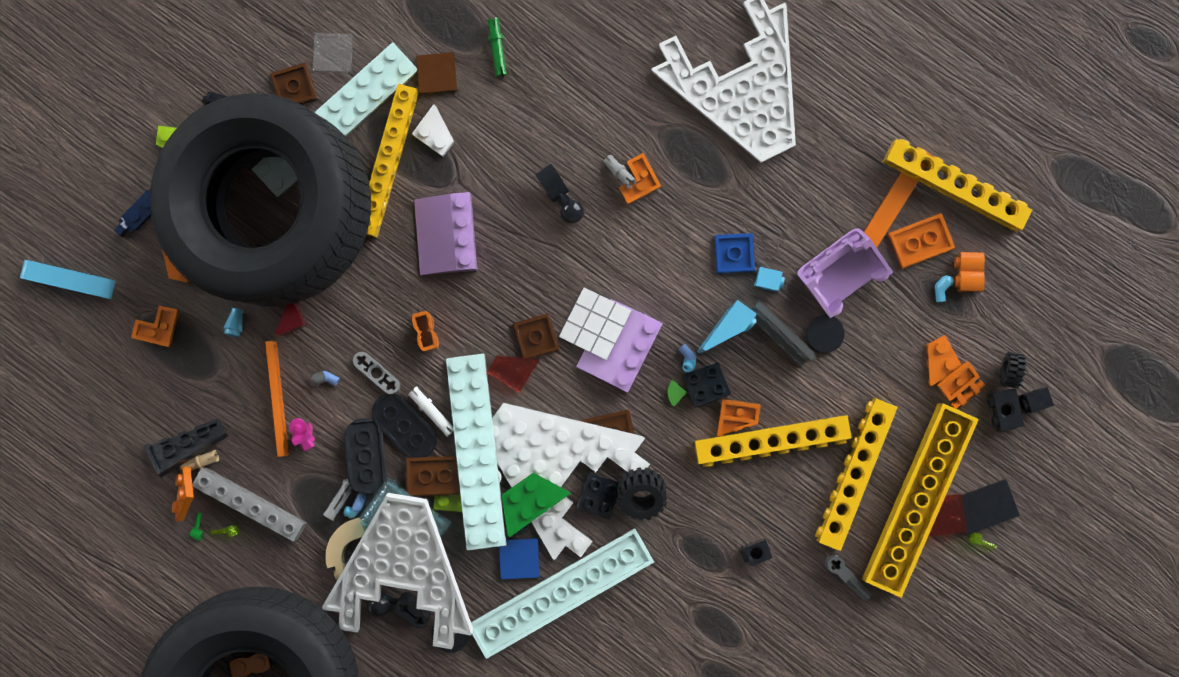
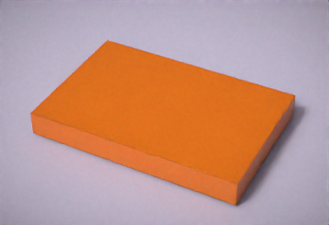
[887,213,956,269]

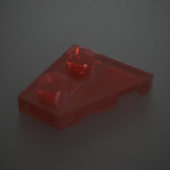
[487,355,539,392]
[929,493,967,536]

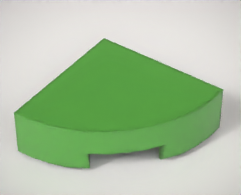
[668,380,687,407]

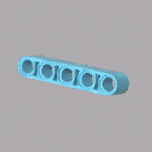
[20,259,116,299]

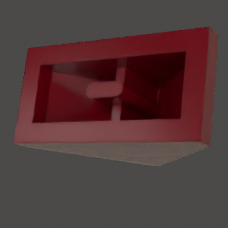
[275,303,307,336]

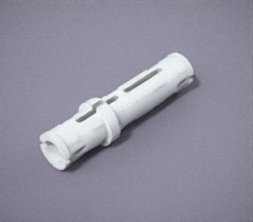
[408,387,454,437]

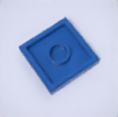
[714,233,755,274]
[499,538,540,579]

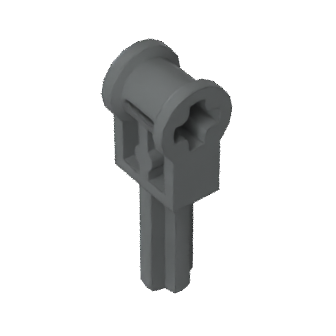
[824,554,872,601]

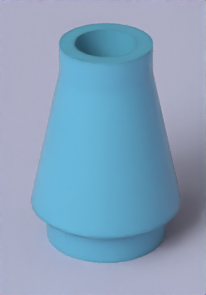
[223,308,243,337]

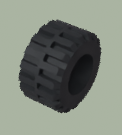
[617,467,667,521]

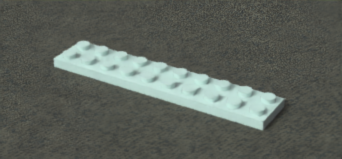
[252,42,417,198]
[446,353,507,551]
[471,528,654,659]

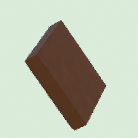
[416,52,458,94]
[270,62,318,105]
[513,313,560,360]

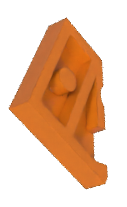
[926,335,961,386]
[717,399,761,436]

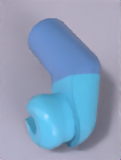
[678,344,696,373]
[343,493,367,519]

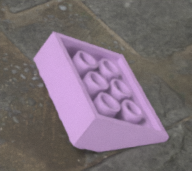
[414,192,477,275]
[576,299,663,393]

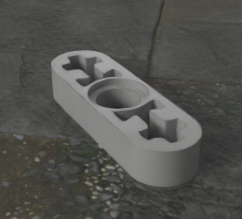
[353,352,400,394]

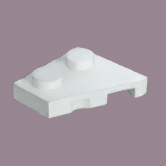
[412,104,454,157]

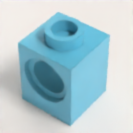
[754,267,785,292]

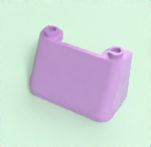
[797,228,893,318]

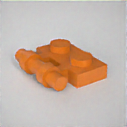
[937,361,985,409]

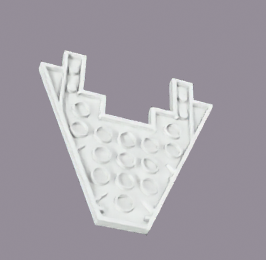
[651,0,796,163]
[492,403,650,560]
[322,493,473,649]

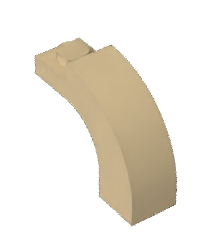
[326,516,367,581]

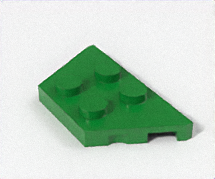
[501,473,570,538]

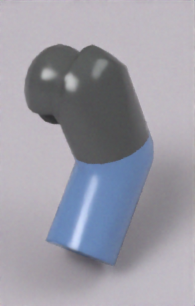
[310,371,340,387]

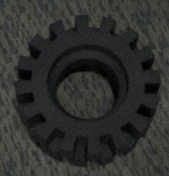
[1000,352,1026,388]

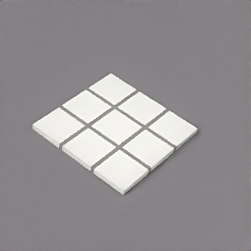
[559,288,632,360]

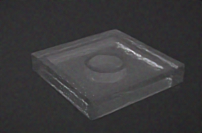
[313,33,353,73]

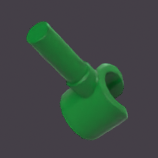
[190,512,204,541]

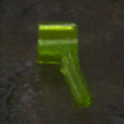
[211,525,239,538]
[970,533,997,549]

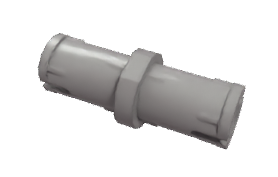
[603,155,637,189]

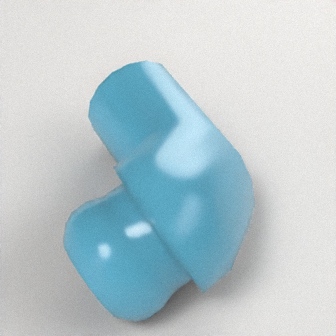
[935,275,954,302]

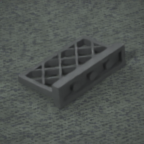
[751,300,816,367]

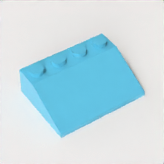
[697,300,757,354]

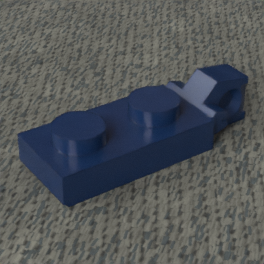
[114,190,151,237]

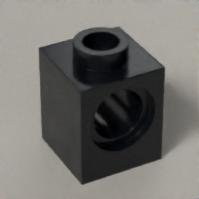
[1020,387,1054,413]
[741,538,772,566]

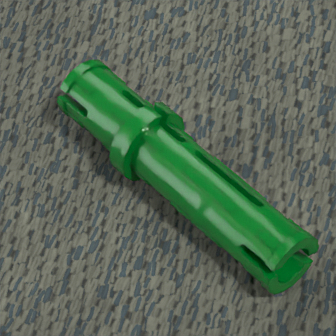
[487,18,507,77]

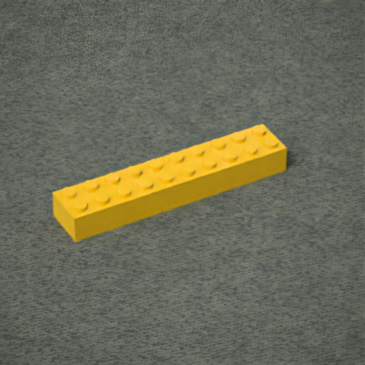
[861,403,979,598]

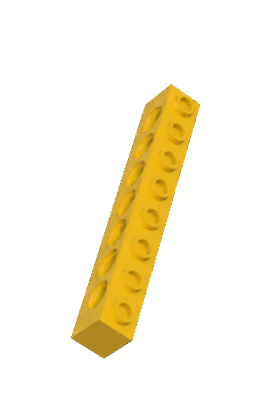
[366,84,419,238]
[882,139,1032,232]
[815,398,898,551]
[694,415,851,467]

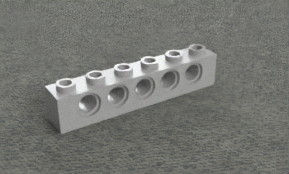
[192,468,307,542]

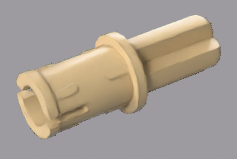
[180,450,219,470]

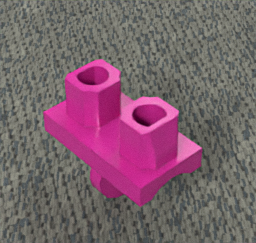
[289,418,315,452]

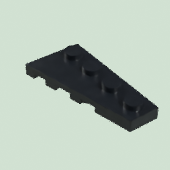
[144,419,228,478]

